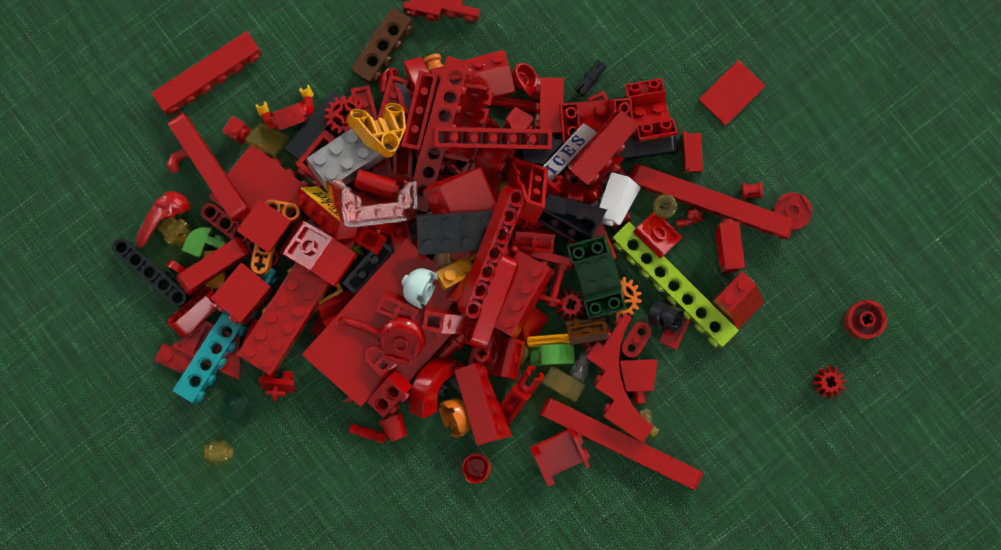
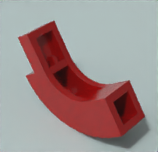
[409,358,464,419]

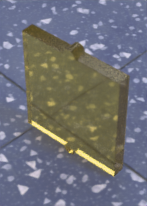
[245,123,289,156]

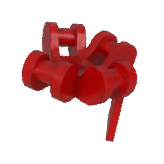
[553,169,603,204]

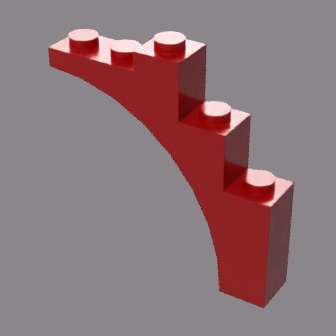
[585,313,654,443]

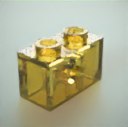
[542,366,586,403]

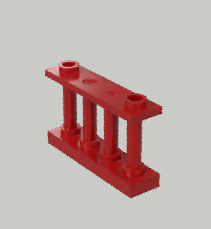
[508,243,575,308]

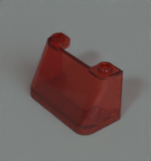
[326,173,417,227]

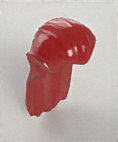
[136,191,190,247]

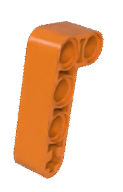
[251,200,302,276]

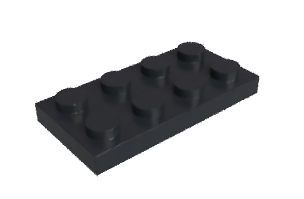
[416,210,494,255]

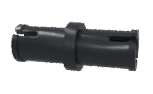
[574,60,607,96]

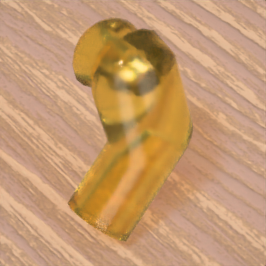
[640,409,660,438]

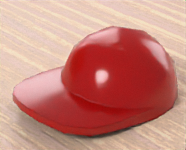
[512,63,540,101]

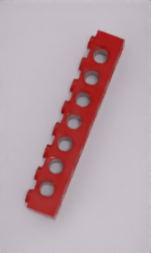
[405,56,472,213]

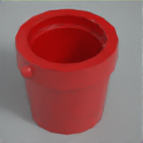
[378,412,408,442]

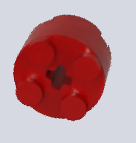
[843,300,887,340]

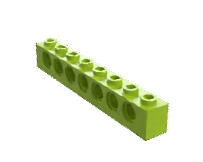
[612,222,739,348]

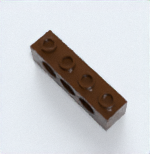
[351,7,413,86]

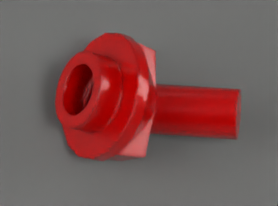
[676,208,703,228]

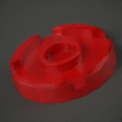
[773,192,812,231]

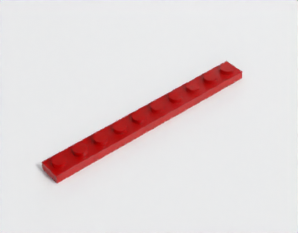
[351,85,413,251]

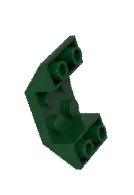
[567,234,627,319]

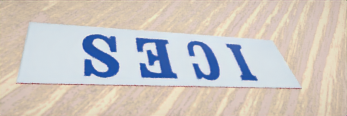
[543,123,598,181]

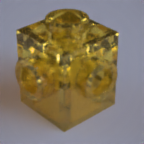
[157,217,191,247]

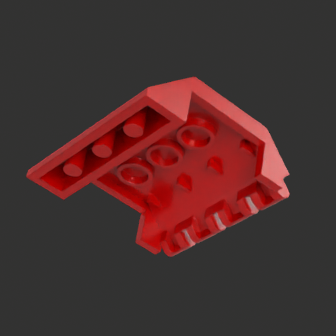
[401,70,494,163]

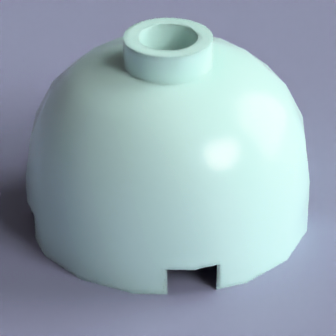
[401,268,438,309]

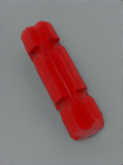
[349,424,387,443]

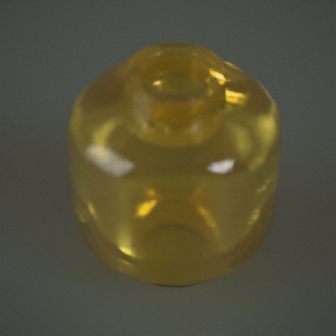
[652,194,678,219]
[204,440,233,466]

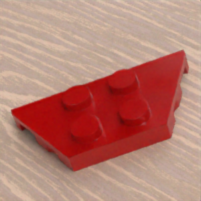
[172,321,241,380]

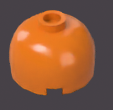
[439,398,471,438]

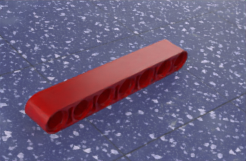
[168,112,250,221]
[457,187,525,319]

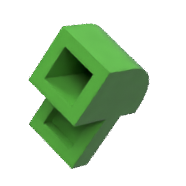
[182,227,227,259]
[529,344,575,367]

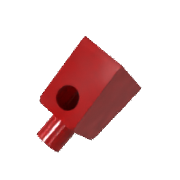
[619,359,657,404]

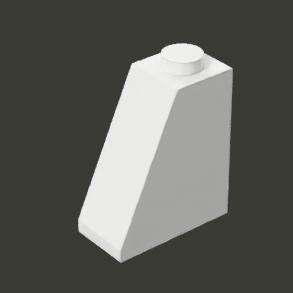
[600,172,640,226]

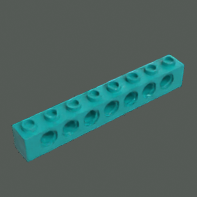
[173,263,279,405]

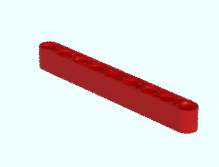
[629,164,795,240]
[539,397,704,491]

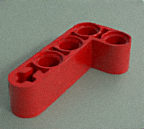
[176,237,250,296]

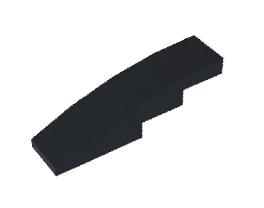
[285,91,342,160]

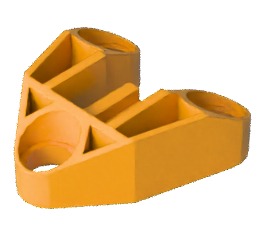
[347,103,406,157]

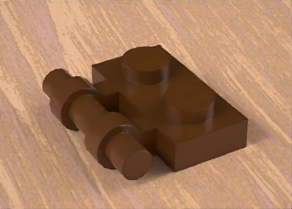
[565,315,609,345]

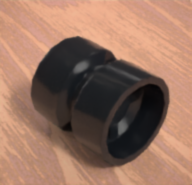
[648,301,684,333]

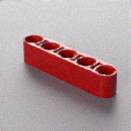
[201,203,281,268]
[463,255,517,349]

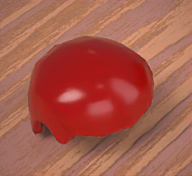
[461,453,491,484]

